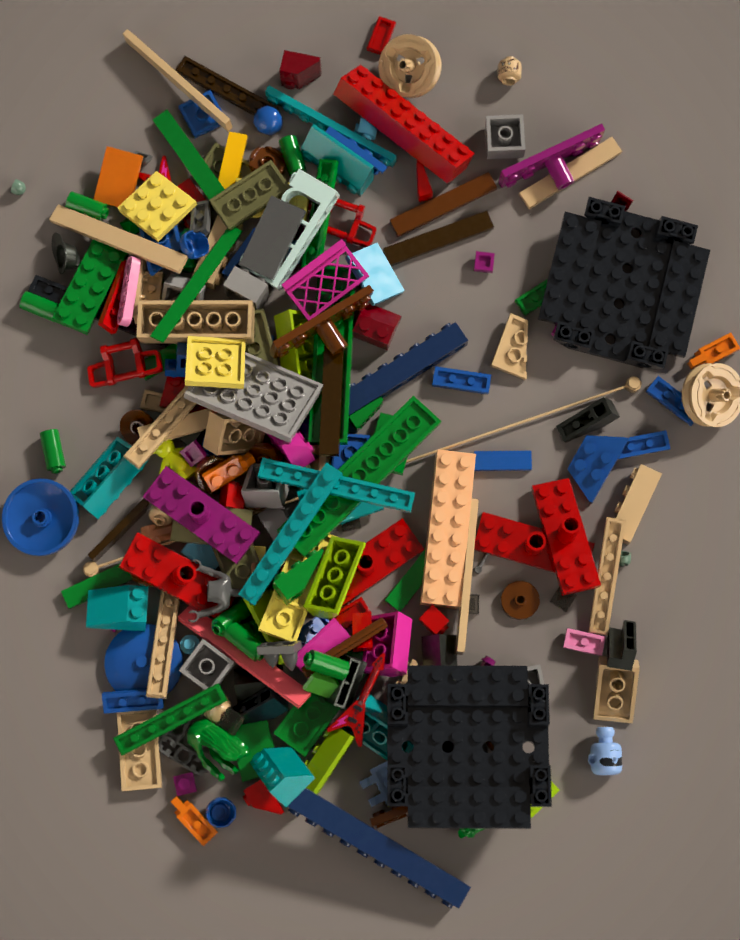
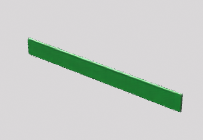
[150,228,242,343]

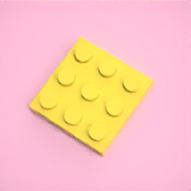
[117,171,197,242]
[185,336,246,389]

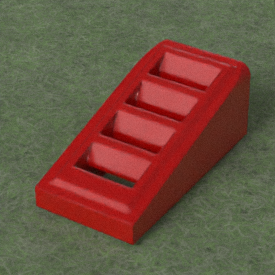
[416,160,433,203]

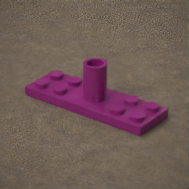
[498,124,605,190]
[143,466,260,564]

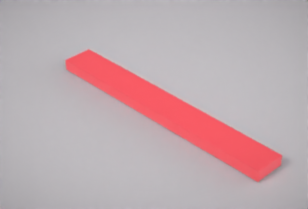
[178,605,311,709]

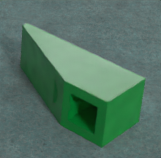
[273,549,324,605]

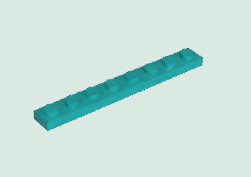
[265,85,397,168]
[258,458,415,513]
[238,462,343,606]

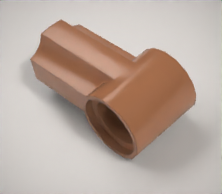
[140,521,173,544]

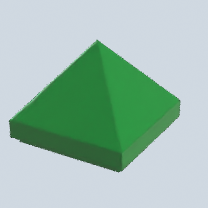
[120,218,140,235]

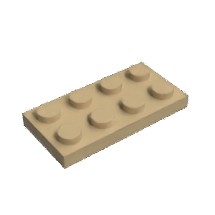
[117,709,162,791]

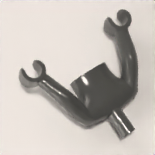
[188,559,241,623]

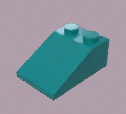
[86,585,148,631]

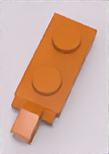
[687,332,740,369]
[202,452,256,492]
[171,796,218,846]

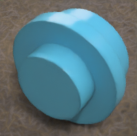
[180,635,200,654]

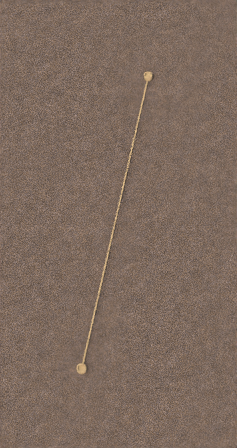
[83,376,642,577]

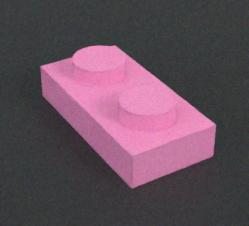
[563,628,606,656]

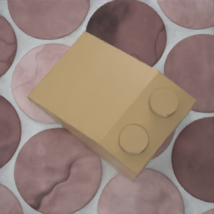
[203,411,265,456]
[593,656,640,724]

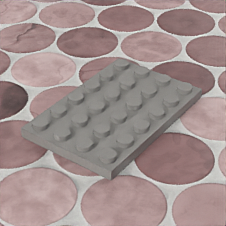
[184,352,323,443]

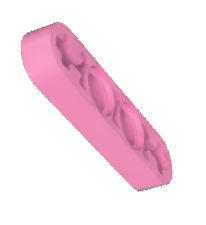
[117,256,141,327]

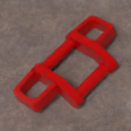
[307,199,376,247]
[87,338,163,388]

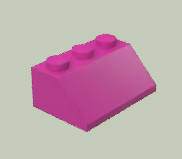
[267,431,315,467]
[363,611,412,677]
[296,618,351,679]

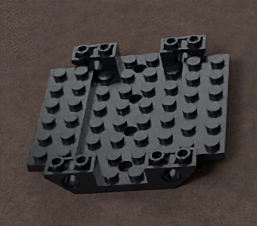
[538,197,710,369]
[387,665,552,829]

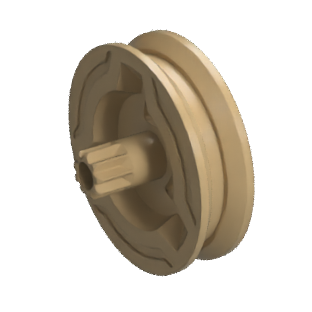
[379,34,442,98]
[682,363,740,427]

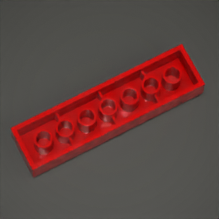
[333,65,475,184]

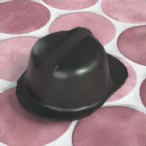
[51,232,81,275]

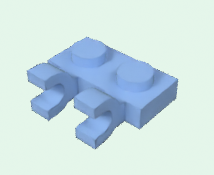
[359,761,387,807]

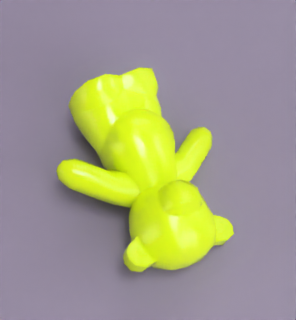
[153,439,198,480]

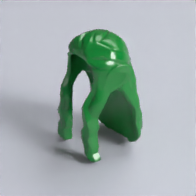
[187,719,249,781]

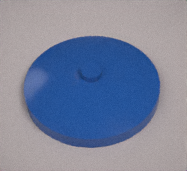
[2,479,79,556]
[104,624,183,694]

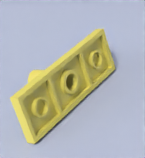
[258,534,337,641]

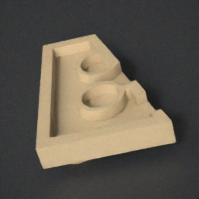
[490,313,528,380]

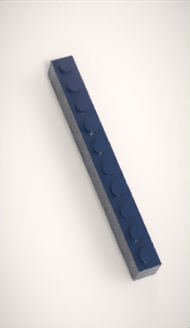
[298,322,468,442]
[288,788,471,909]

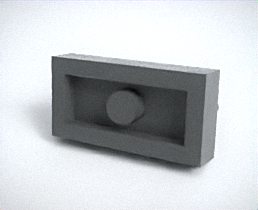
[190,199,212,239]
[257,641,302,671]

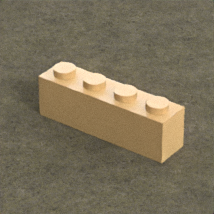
[192,215,243,290]
[614,464,662,545]

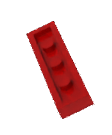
[98,261,127,334]

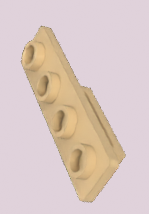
[132,257,164,324]

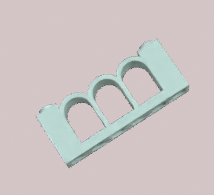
[240,169,340,291]

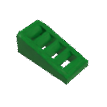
[349,397,384,432]

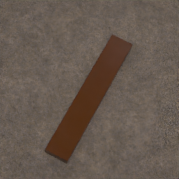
[390,172,497,237]

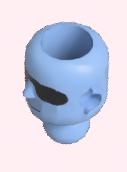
[588,727,622,775]

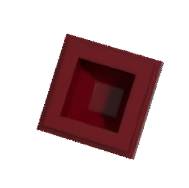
[611,191,634,212]

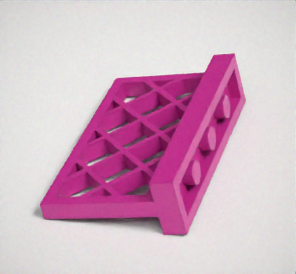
[281,239,369,321]

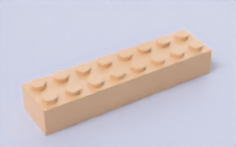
[420,449,476,609]

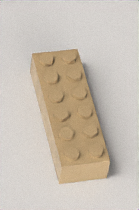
[137,300,255,344]

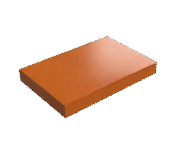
[94,146,143,207]

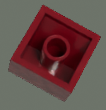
[279,50,322,90]
[353,303,402,351]

